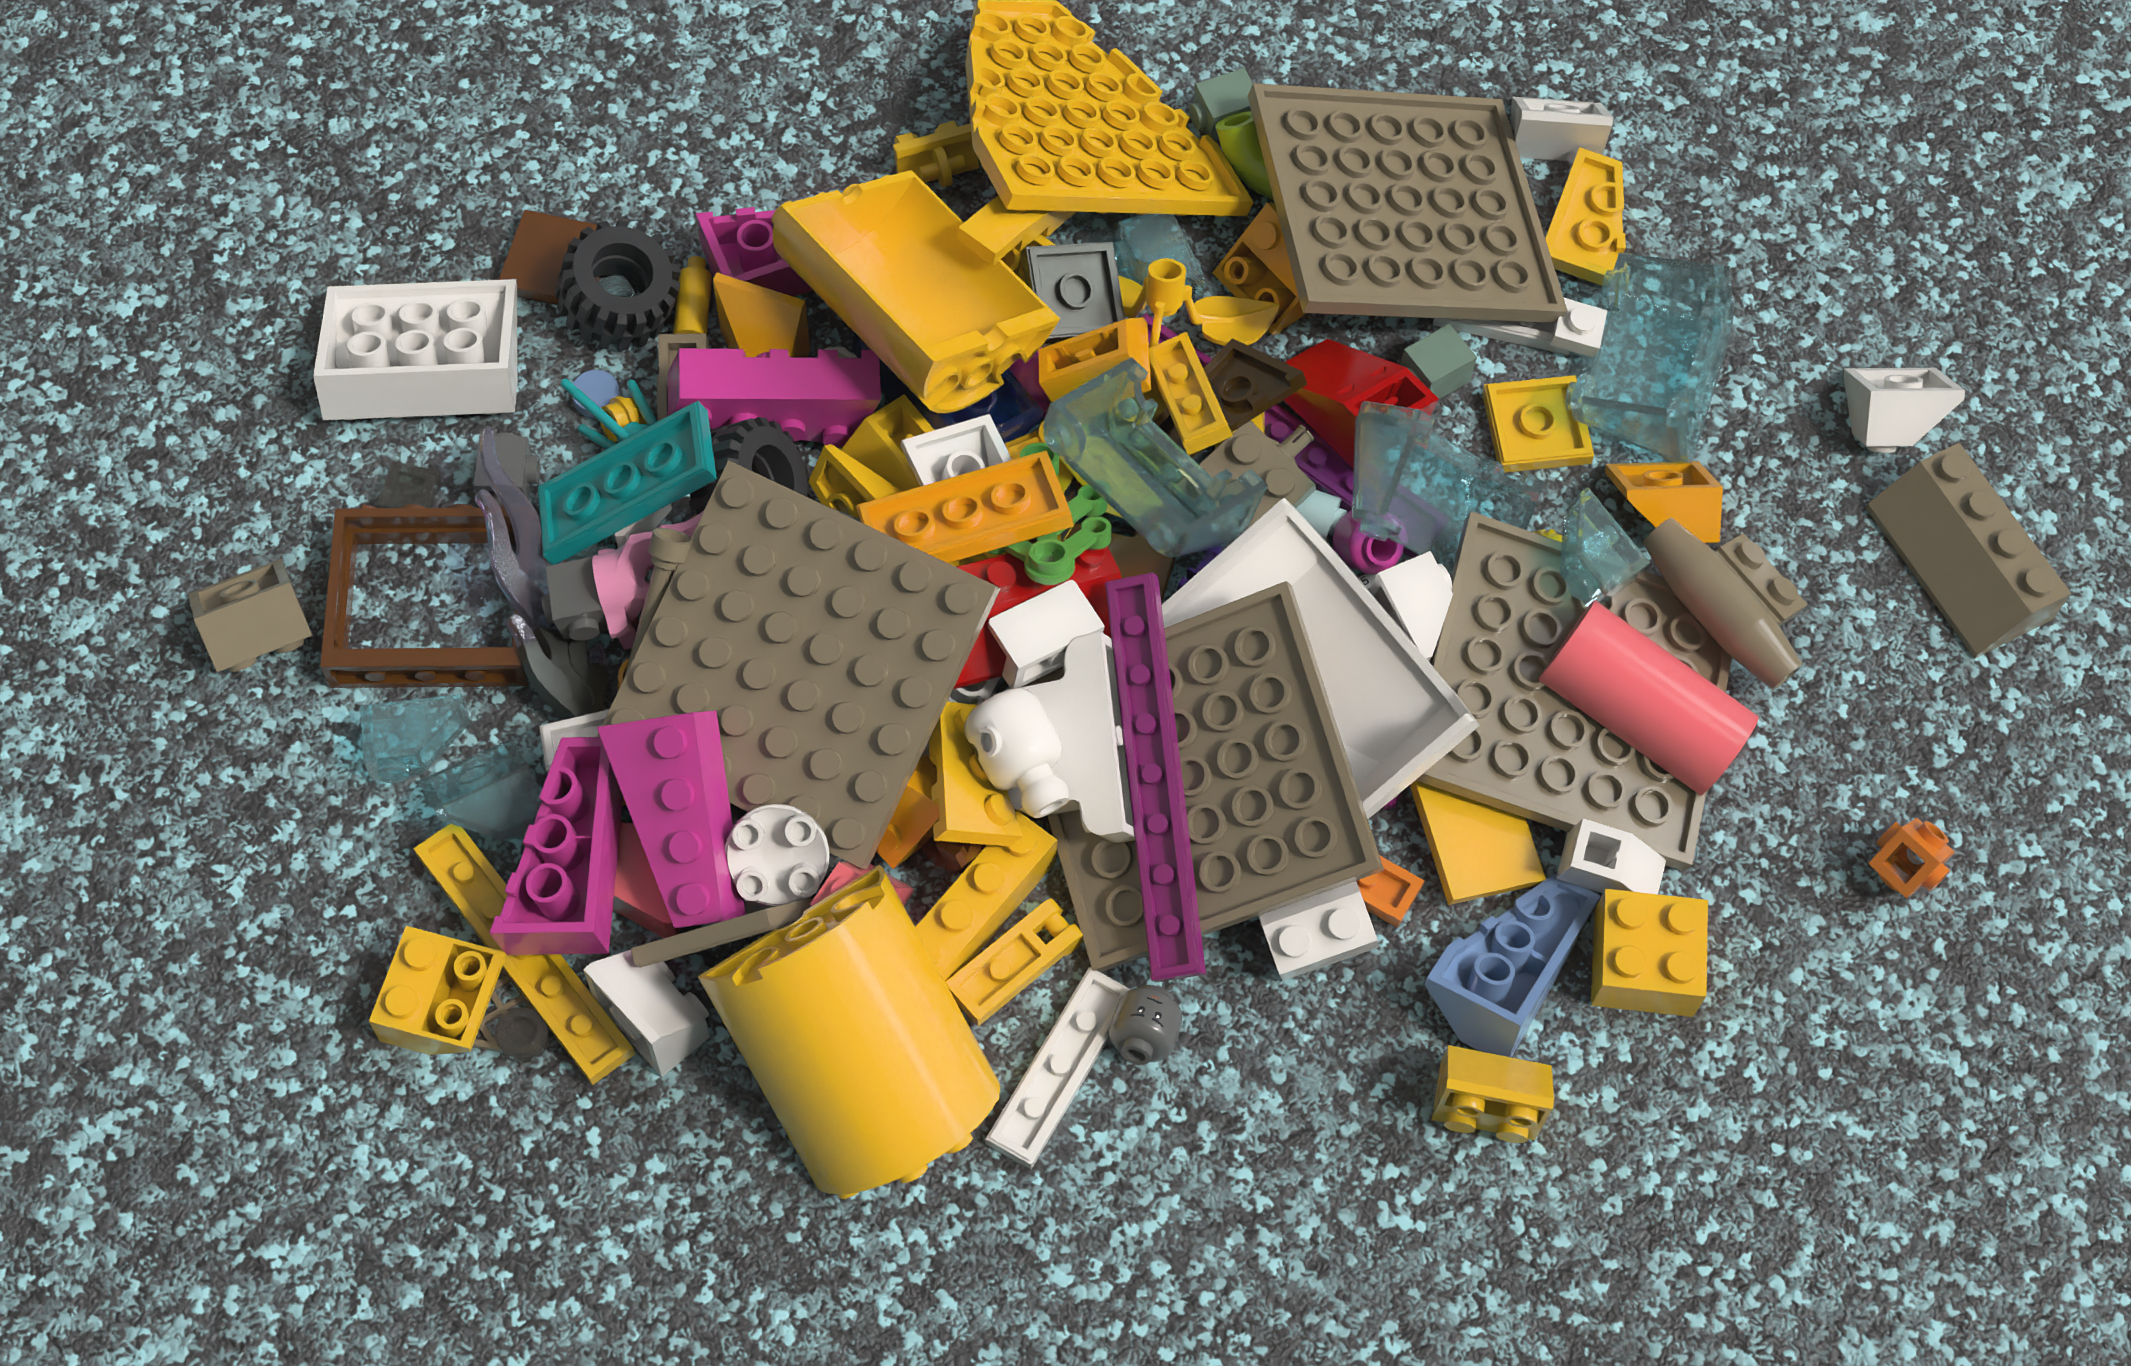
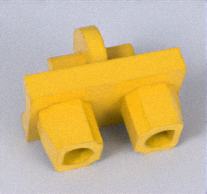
[892,121,979,188]

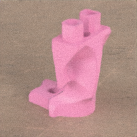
[592,511,704,650]

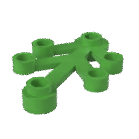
[988,443,1111,585]

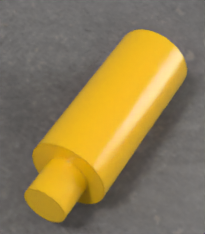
[673,256,712,336]

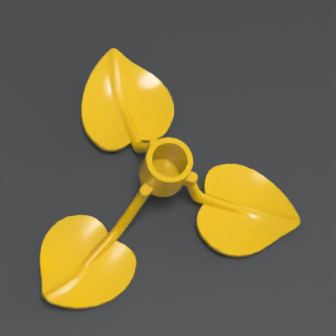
[1106,258,1279,421]

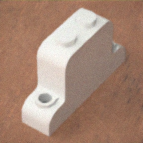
[1007,632,1135,843]

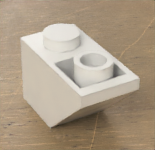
[1556,818,1666,894]

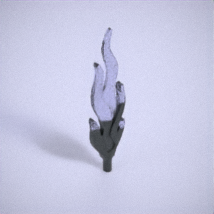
[475,426,608,720]

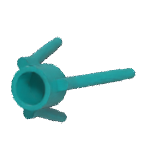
[560,378,658,450]

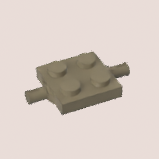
[1178,421,1316,551]

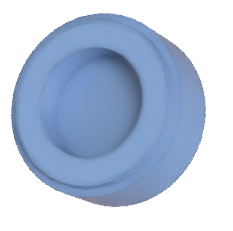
[572,370,620,419]

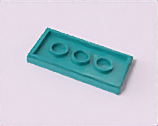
[538,401,717,565]

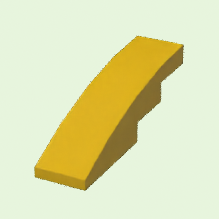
[956,196,1076,266]

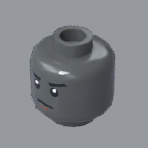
[1109,985,1182,1065]

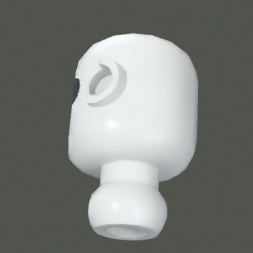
[964,688,1069,818]

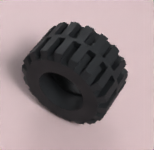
[555,220,681,351]
[688,417,810,515]

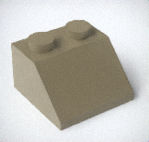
[188,558,312,672]

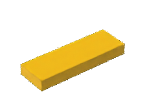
[1149,332,1233,455]

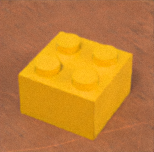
[1591,889,1708,1017]

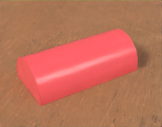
[1538,600,1759,796]

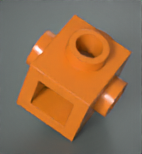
[1868,818,1955,899]

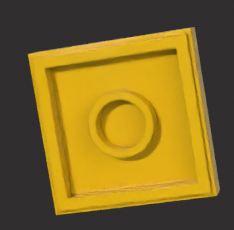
[1482,375,1594,473]

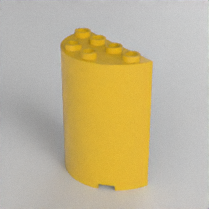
[771,170,1060,413]
[698,865,1000,1199]

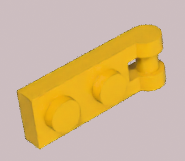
[945,898,1084,1026]

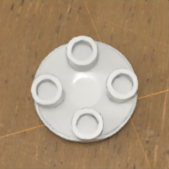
[725,804,829,906]

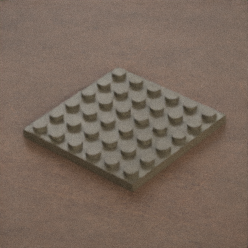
[1247,83,1568,323]
[597,460,1001,869]
[1416,511,1732,871]
[1022,581,1384,973]

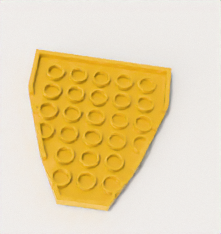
[965,0,1253,217]

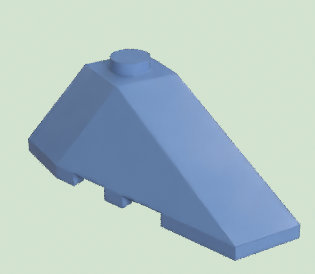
[1424,874,1601,1057]

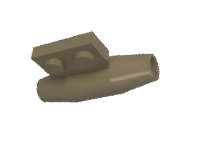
[1643,517,1808,690]

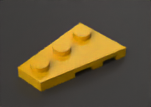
[1545,147,1627,293]
[929,701,1023,847]

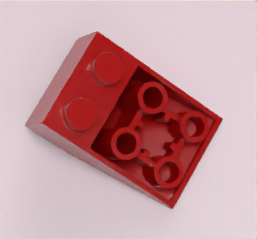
[1284,339,1439,473]

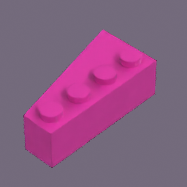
[696,207,813,297]
[668,348,881,448]
[597,710,746,928]
[490,737,623,955]

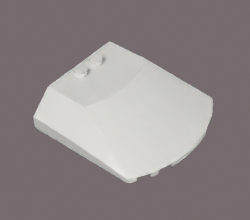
[1162,498,1480,819]

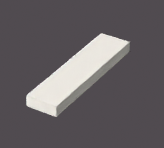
[986,967,1131,1170]

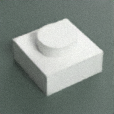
[1550,298,1607,358]

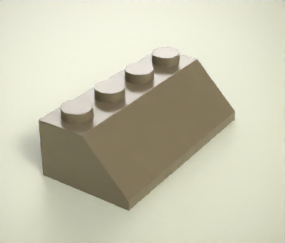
[1866,443,2072,659]

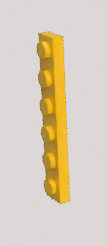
[413,820,635,1085]

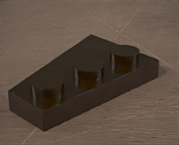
[1141,338,1307,465]

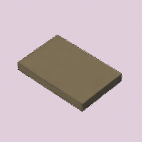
[630,897,814,968]

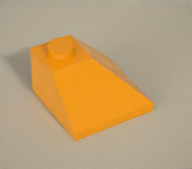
[713,273,810,358]
[1605,461,1723,543]

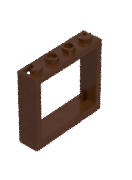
[320,504,538,688]

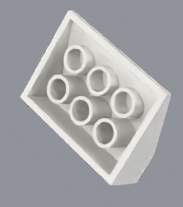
[313,279,518,420]

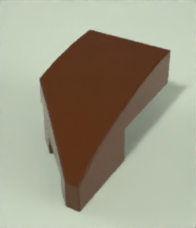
[921,837,986,871]

